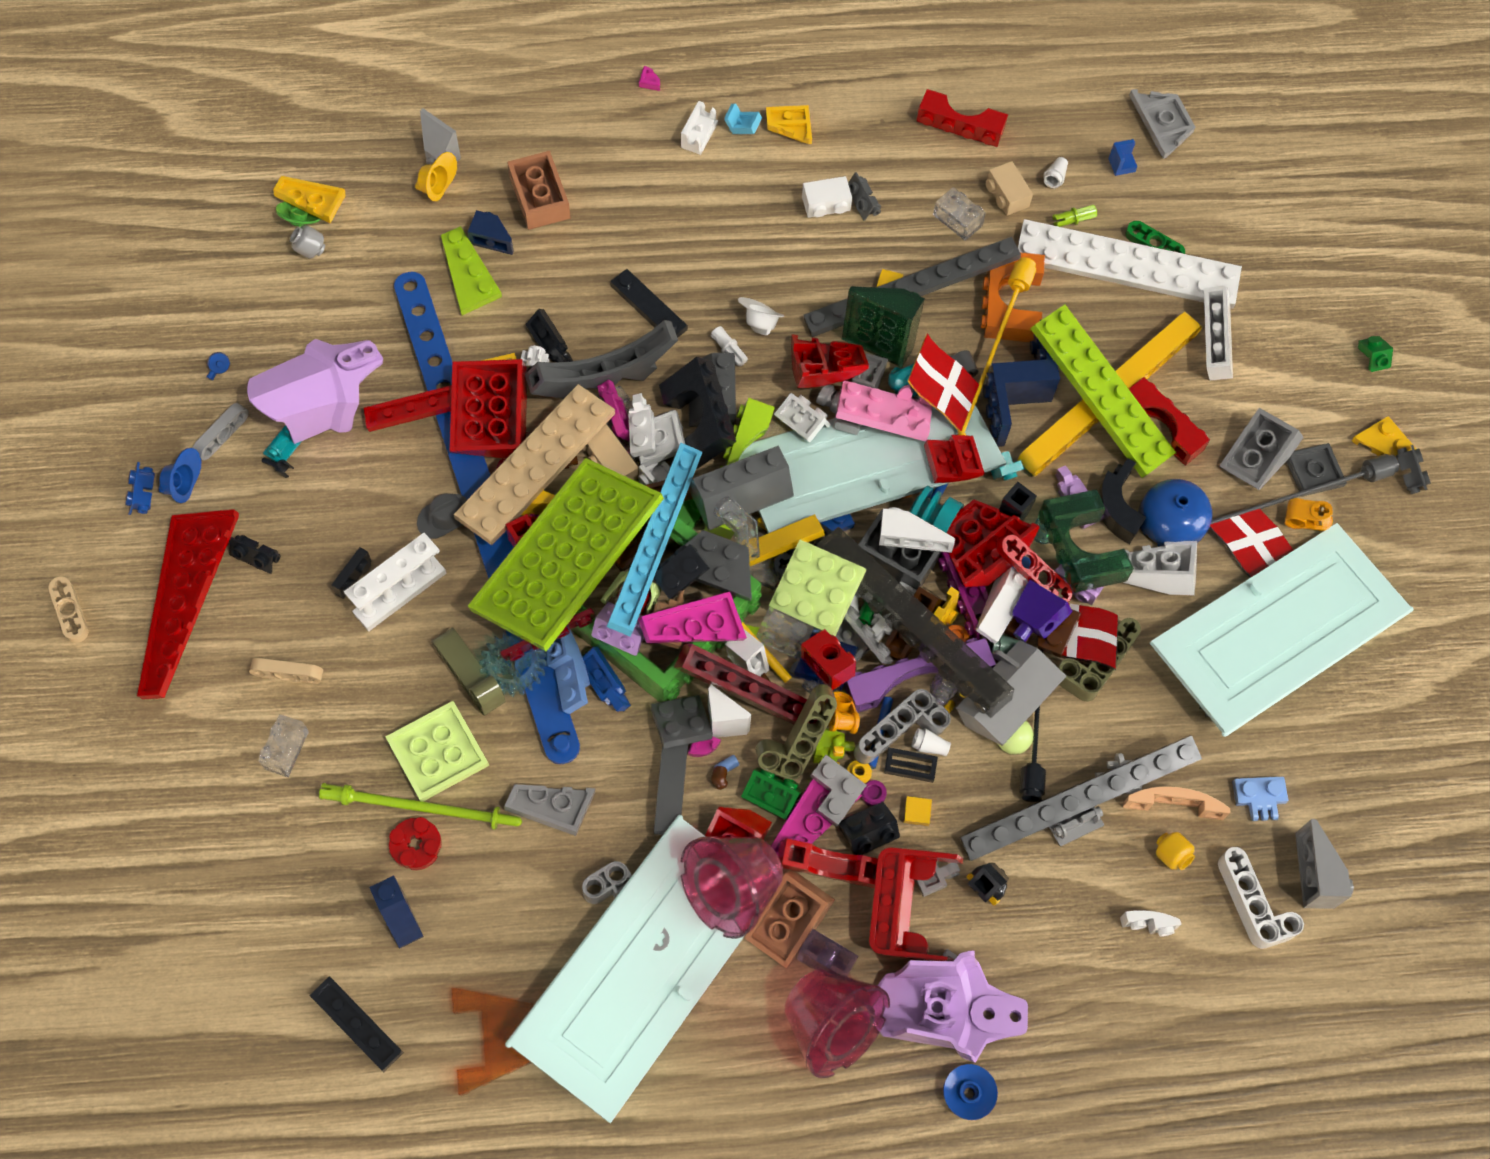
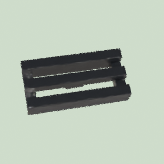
[884,747,938,783]

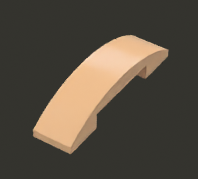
[1123,787,1230,820]

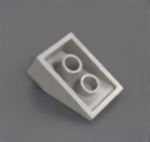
[1219,408,1303,490]
[1295,819,1354,909]

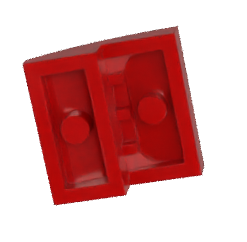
[924,435,984,483]

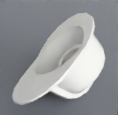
[738,297,784,335]

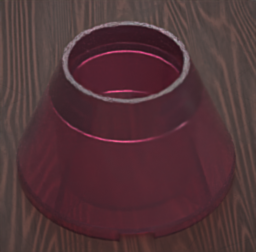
[680,837,783,939]
[784,969,890,1078]

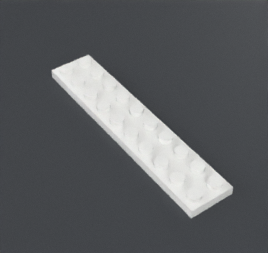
[1018,219,1242,309]

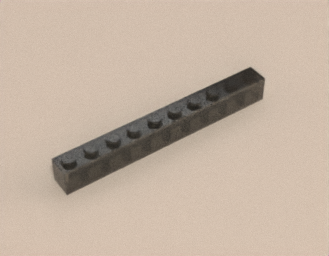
[817,527,1015,718]

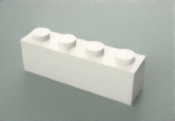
[1204,286,1233,381]

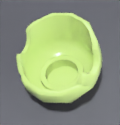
[998,721,1034,755]

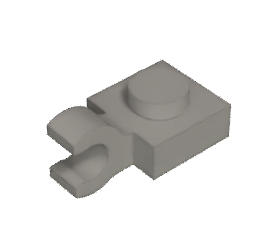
[915,863,960,897]

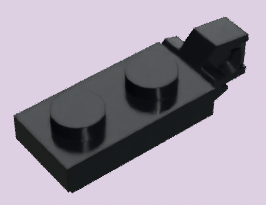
[526,309,573,363]

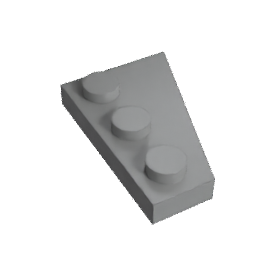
[504,784,595,836]

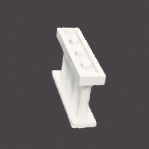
[344,533,447,632]

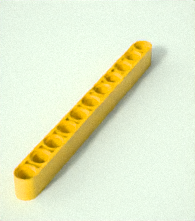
[1017,312,1203,476]

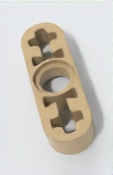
[48,577,89,643]
[249,658,324,684]

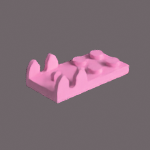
[835,381,933,442]

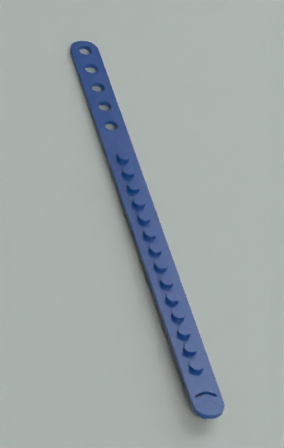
[394,272,580,764]

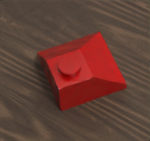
[705,807,772,868]

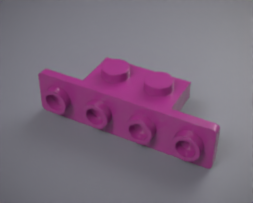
[938,552,989,640]

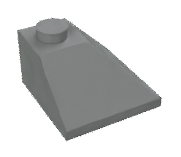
[420,108,461,164]

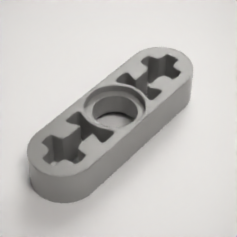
[193,403,249,460]

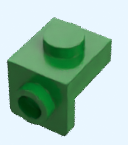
[1358,336,1393,372]

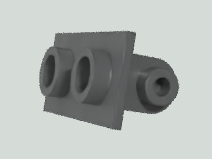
[848,172,881,221]
[1396,445,1431,495]

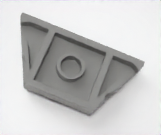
[1129,89,1195,159]

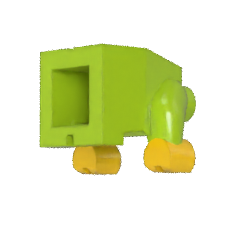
[813,728,855,765]

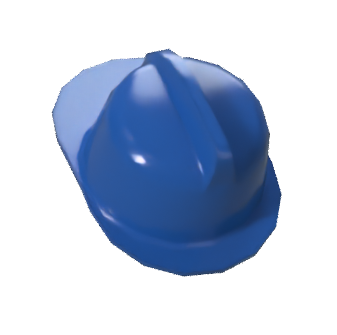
[159,448,202,503]

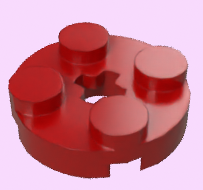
[389,817,442,871]

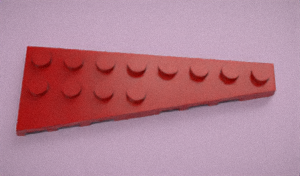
[137,509,239,699]

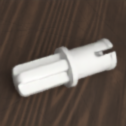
[711,326,748,367]

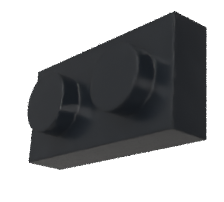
[331,547,372,599]

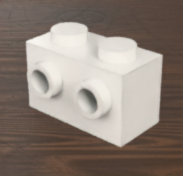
[802,176,852,218]

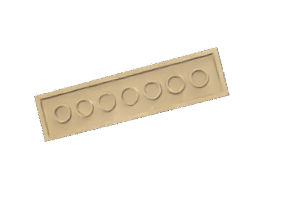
[454,384,615,545]

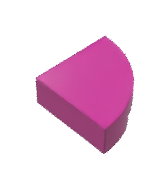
[639,66,660,91]
[688,737,721,757]

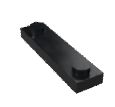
[610,269,688,338]
[309,976,404,1073]

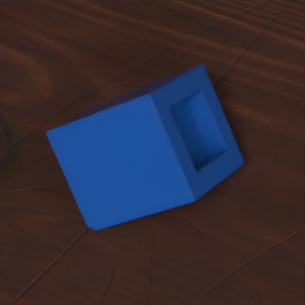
[1108,139,1137,176]

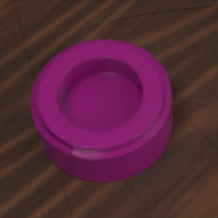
[861,780,887,807]

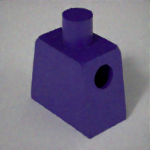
[1012,580,1073,642]

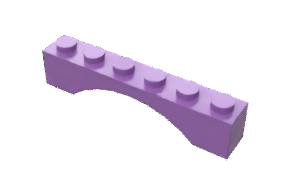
[844,638,996,713]

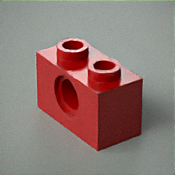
[801,629,856,690]

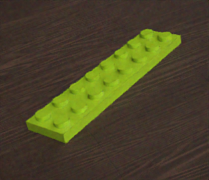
[1030,304,1176,478]

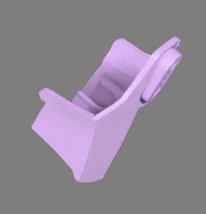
[247,339,383,444]
[868,951,1028,1063]

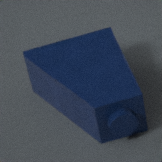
[369,875,424,949]

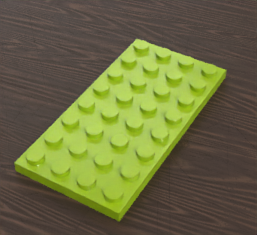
[468,458,664,651]

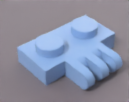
[1232,777,1289,821]

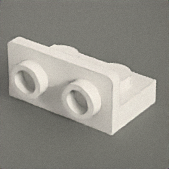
[774,393,831,442]

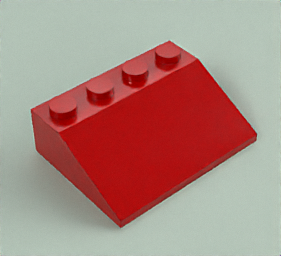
[450,359,527,458]

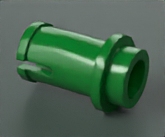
[858,593,881,626]

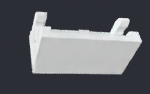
[681,101,718,155]

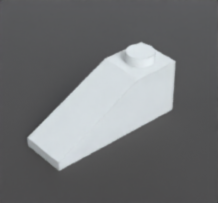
[879,507,955,553]
[976,567,1028,644]

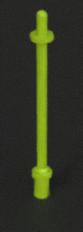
[319,783,522,830]

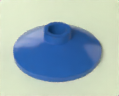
[943,1064,998,1120]

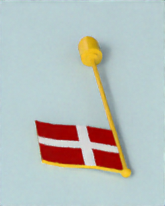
[908,257,1036,435]

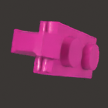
[597,379,630,442]

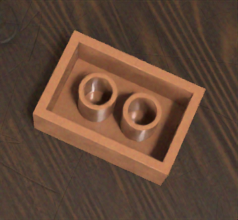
[507,151,571,230]

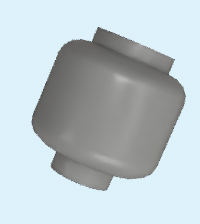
[290,225,325,259]

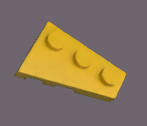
[273,176,346,223]

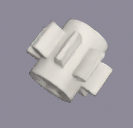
[520,345,549,372]

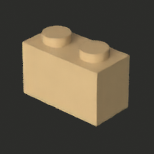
[986,161,1033,216]

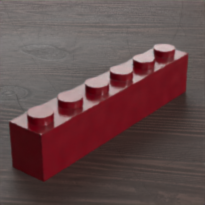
[674,644,818,725]

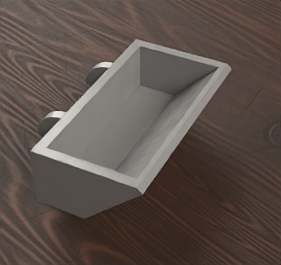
[956,640,1066,746]

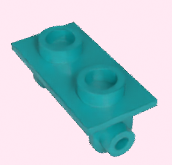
[263,425,302,462]

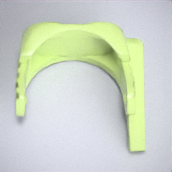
[600,570,662,614]

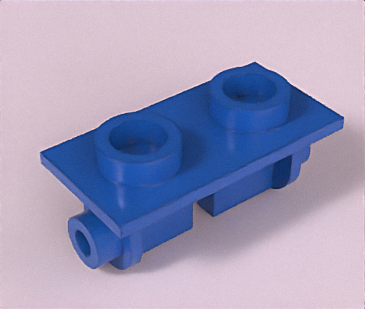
[125,462,155,515]

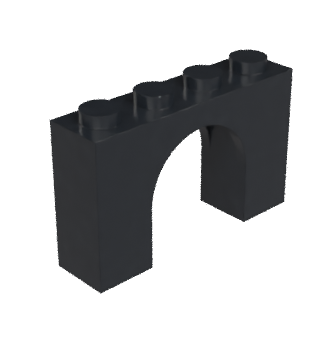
[659,357,737,469]

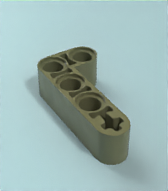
[1058,618,1141,702]
[431,627,506,716]
[755,684,837,780]

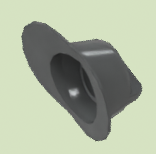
[417,493,467,539]

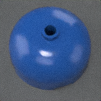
[1138,479,1212,547]

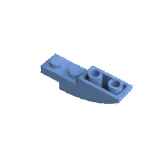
[545,630,590,714]

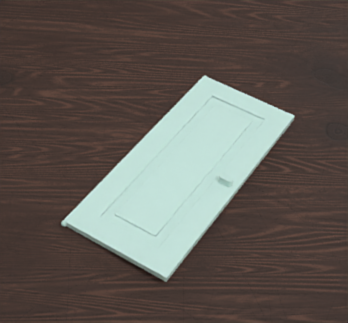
[738,395,1006,533]
[1150,523,1413,737]
[505,815,775,1123]

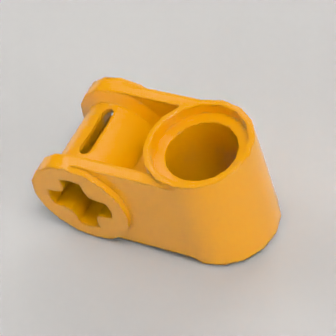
[1285,498,1333,531]
[828,691,860,734]

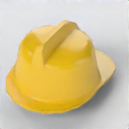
[415,152,457,201]

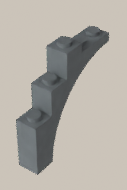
[525,320,678,399]

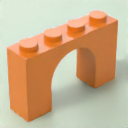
[980,252,1045,342]

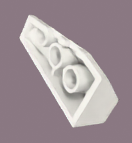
[1095,541,1197,595]

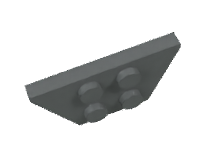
[665,530,752,602]

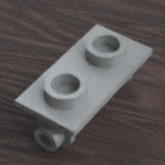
[1049,806,1104,847]

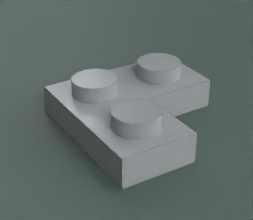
[810,755,866,827]

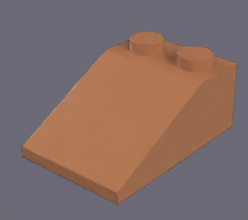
[744,870,835,969]

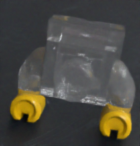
[930,663,971,713]

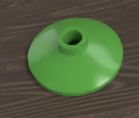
[276,202,321,227]

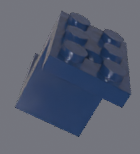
[983,319,1060,447]

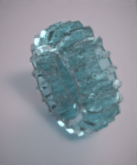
[479,631,547,697]

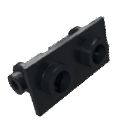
[229,535,281,574]

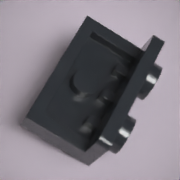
[653,544,710,599]
[839,802,900,855]

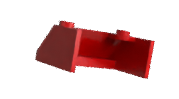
[869,847,963,961]

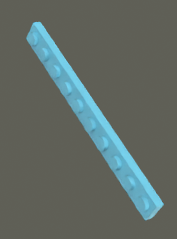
[606,443,702,637]

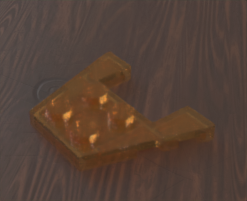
[452,988,534,1096]

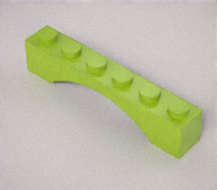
[702,398,775,540]

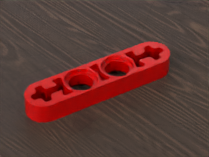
[996,535,1072,602]

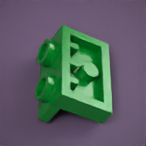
[741,767,802,820]

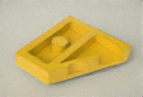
[766,105,812,144]
[1351,416,1416,460]
[921,587,959,648]

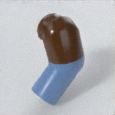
[711,755,739,790]

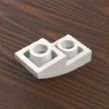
[1120,911,1181,936]

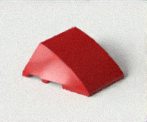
[791,334,869,388]
[947,499,1040,587]

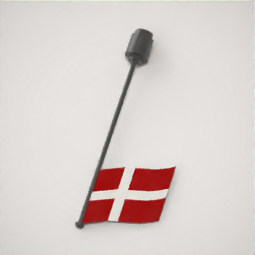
[1209,454,1399,578]

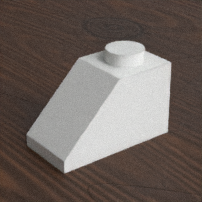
[725,629,770,676]

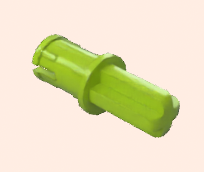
[1052,205,1097,227]

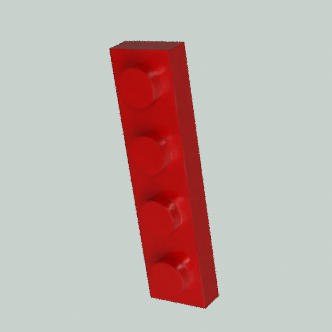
[364,385,452,432]

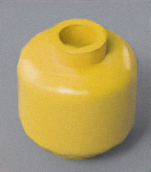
[1156,832,1195,870]

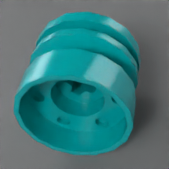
[909,485,964,533]

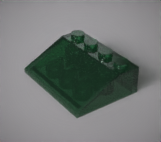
[842,286,925,368]

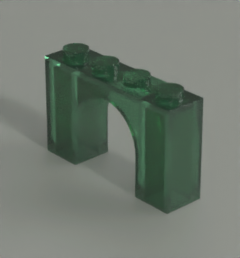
[1038,489,1134,593]

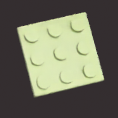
[769,539,867,636]
[385,701,489,802]

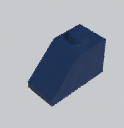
[468,210,514,255]

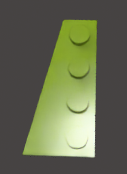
[441,226,502,316]

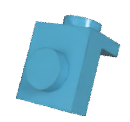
[724,104,762,134]

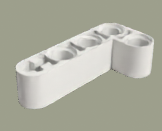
[1218,847,1304,949]

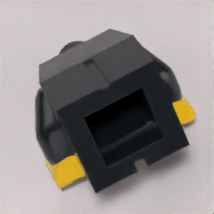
[966,863,1009,906]

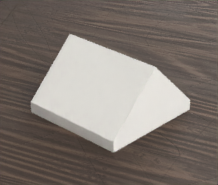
[708,685,751,738]

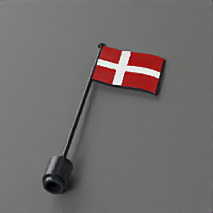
[1019,603,1118,802]

